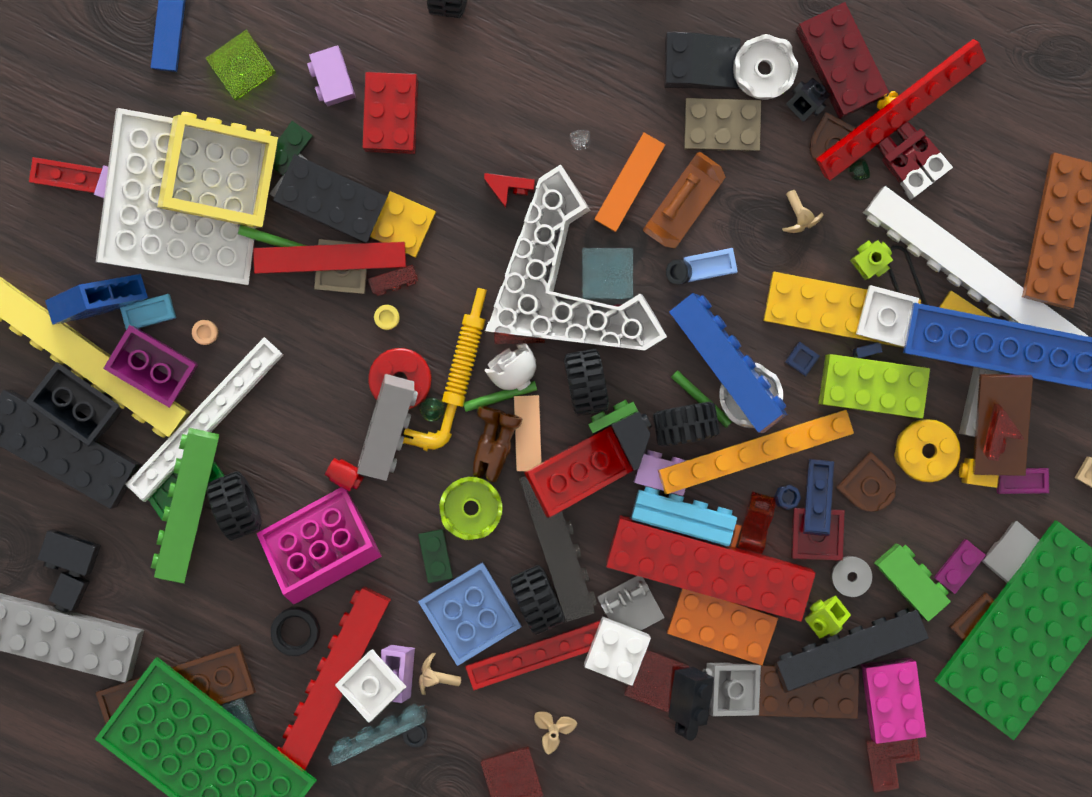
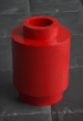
[325,458,364,492]

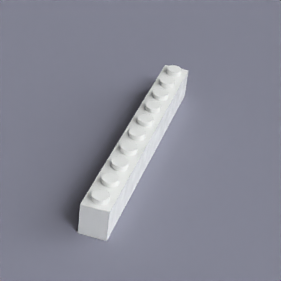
[863,186,1088,337]

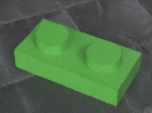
[588,400,638,433]

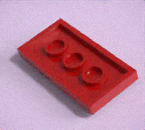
[524,426,633,518]

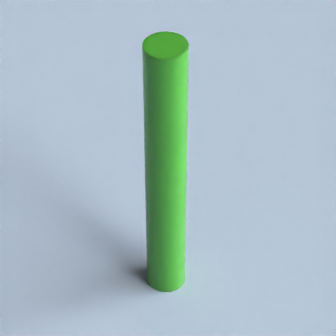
[237,225,307,247]
[671,370,732,428]
[464,381,537,412]

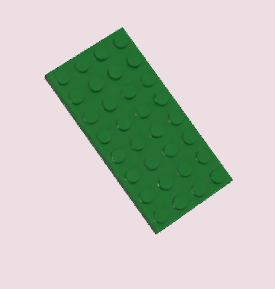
[934,520,1092,740]
[95,657,317,797]

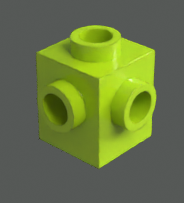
[850,240,893,280]
[805,595,851,639]

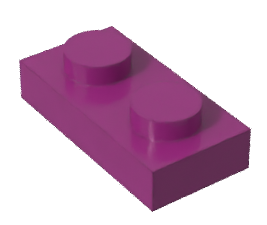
[934,539,986,594]

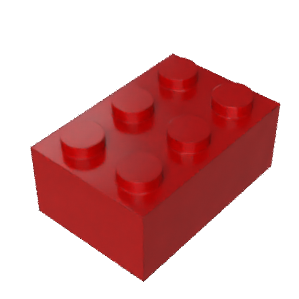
[363,72,418,154]

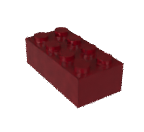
[796,2,889,119]

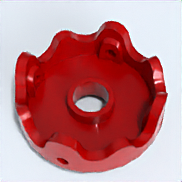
[368,348,432,409]

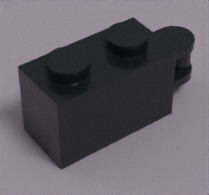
[668,667,714,741]

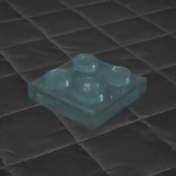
[582,248,633,299]

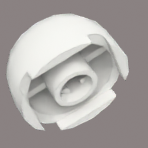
[485,343,536,390]

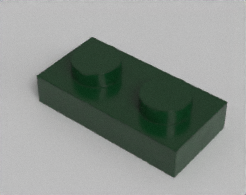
[273,121,314,176]
[418,529,453,583]

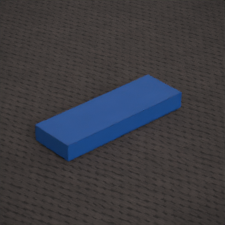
[151,0,186,72]

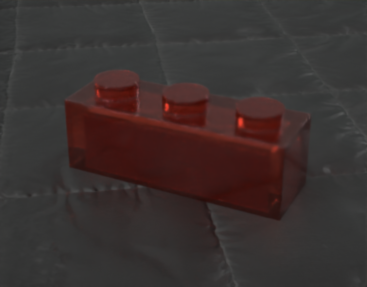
[368,264,418,296]

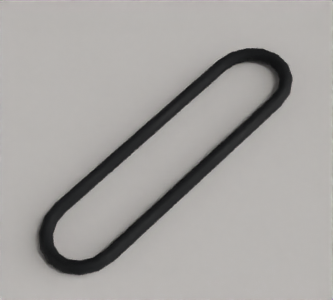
[888,245,927,305]

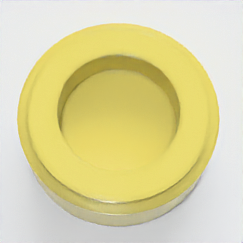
[374,305,400,330]

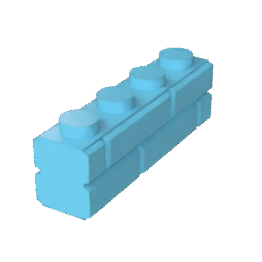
[631,486,737,546]

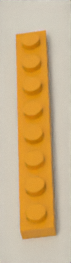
[658,410,854,494]

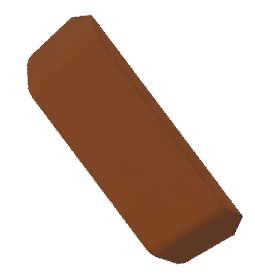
[643,152,726,248]

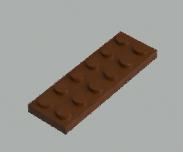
[95,645,256,723]

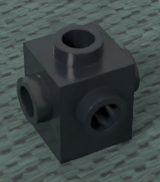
[786,78,830,122]

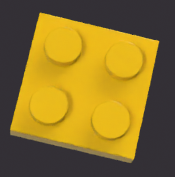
[370,191,436,258]

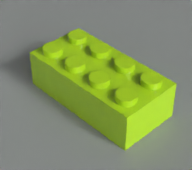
[819,354,930,418]

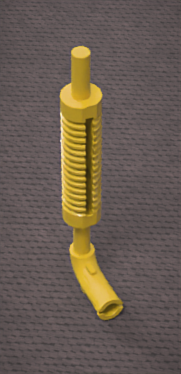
[403,288,487,451]

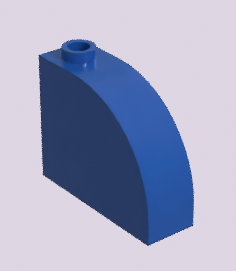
[45,274,148,325]

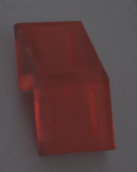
[738,492,776,554]

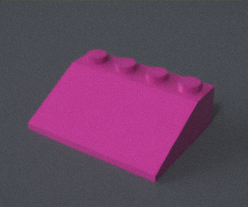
[257,487,382,604]

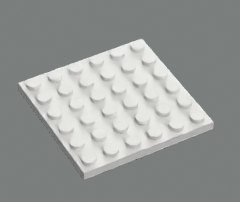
[96,108,266,285]

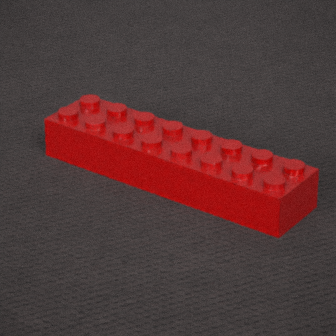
[606,515,816,622]

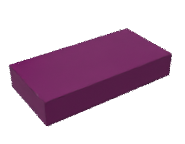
[997,468,1049,494]

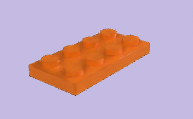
[667,588,778,665]

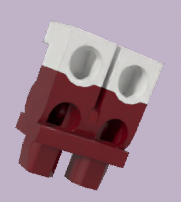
[877,122,953,200]

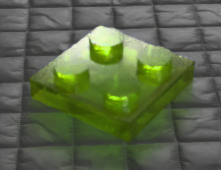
[205,30,276,101]

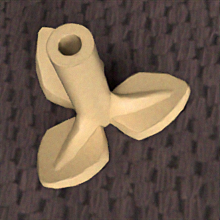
[782,190,823,233]
[419,653,461,695]
[534,712,577,755]

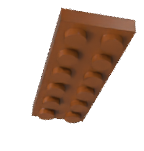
[1022,152,1092,310]

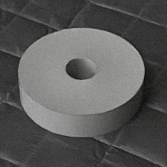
[831,556,872,597]

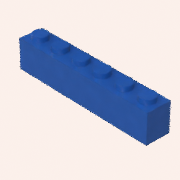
[669,293,788,433]

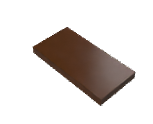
[973,374,1033,476]

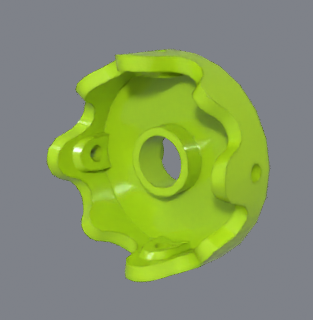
[439,477,502,540]

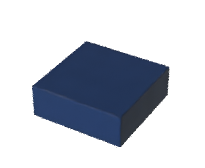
[785,342,820,376]
[852,342,883,358]

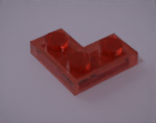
[866,738,920,792]

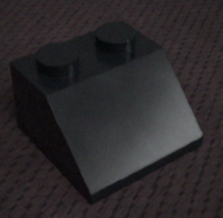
[610,411,652,471]

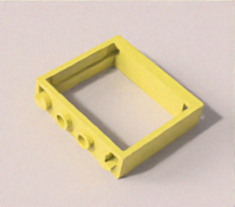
[157,112,278,228]

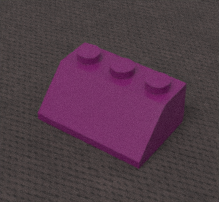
[103,325,199,408]

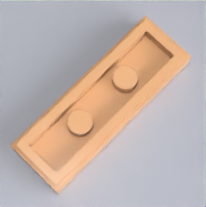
[514,395,541,471]

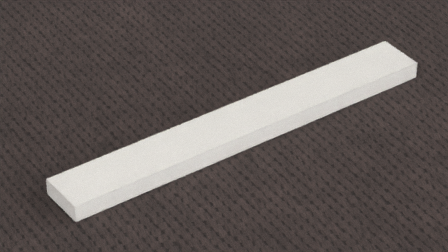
[125,337,283,502]

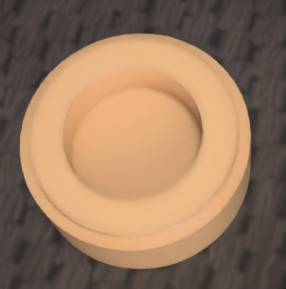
[192,320,218,345]

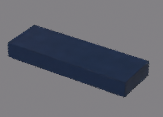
[803,459,834,536]

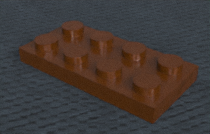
[757,665,859,719]

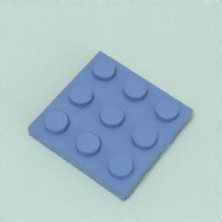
[418,562,522,666]

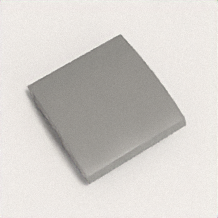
[981,521,1039,583]

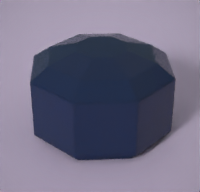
[774,485,801,510]

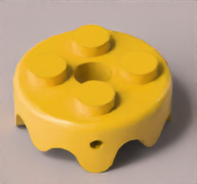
[894,419,960,482]

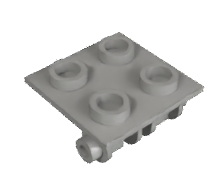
[597,576,664,631]

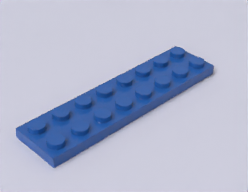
[903,303,1092,390]

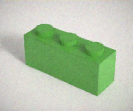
[874,544,951,622]

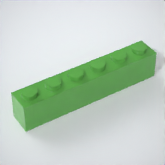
[151,428,219,583]

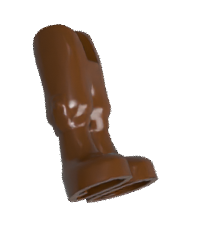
[473,406,523,482]

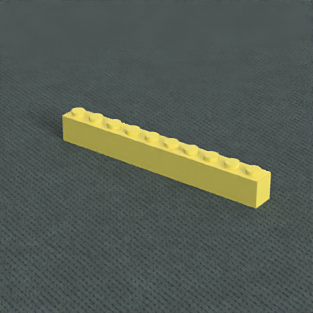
[0,277,191,438]

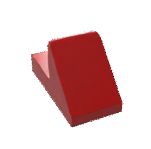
[484,173,535,208]

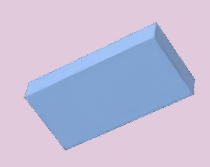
[683,248,738,282]

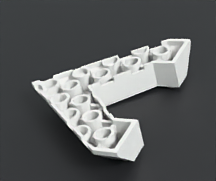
[485,165,667,350]

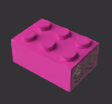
[861,658,926,744]

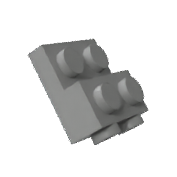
[703,662,761,716]

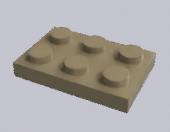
[684,98,761,152]

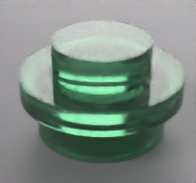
[420,398,445,421]

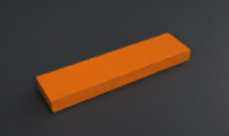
[594,133,665,232]

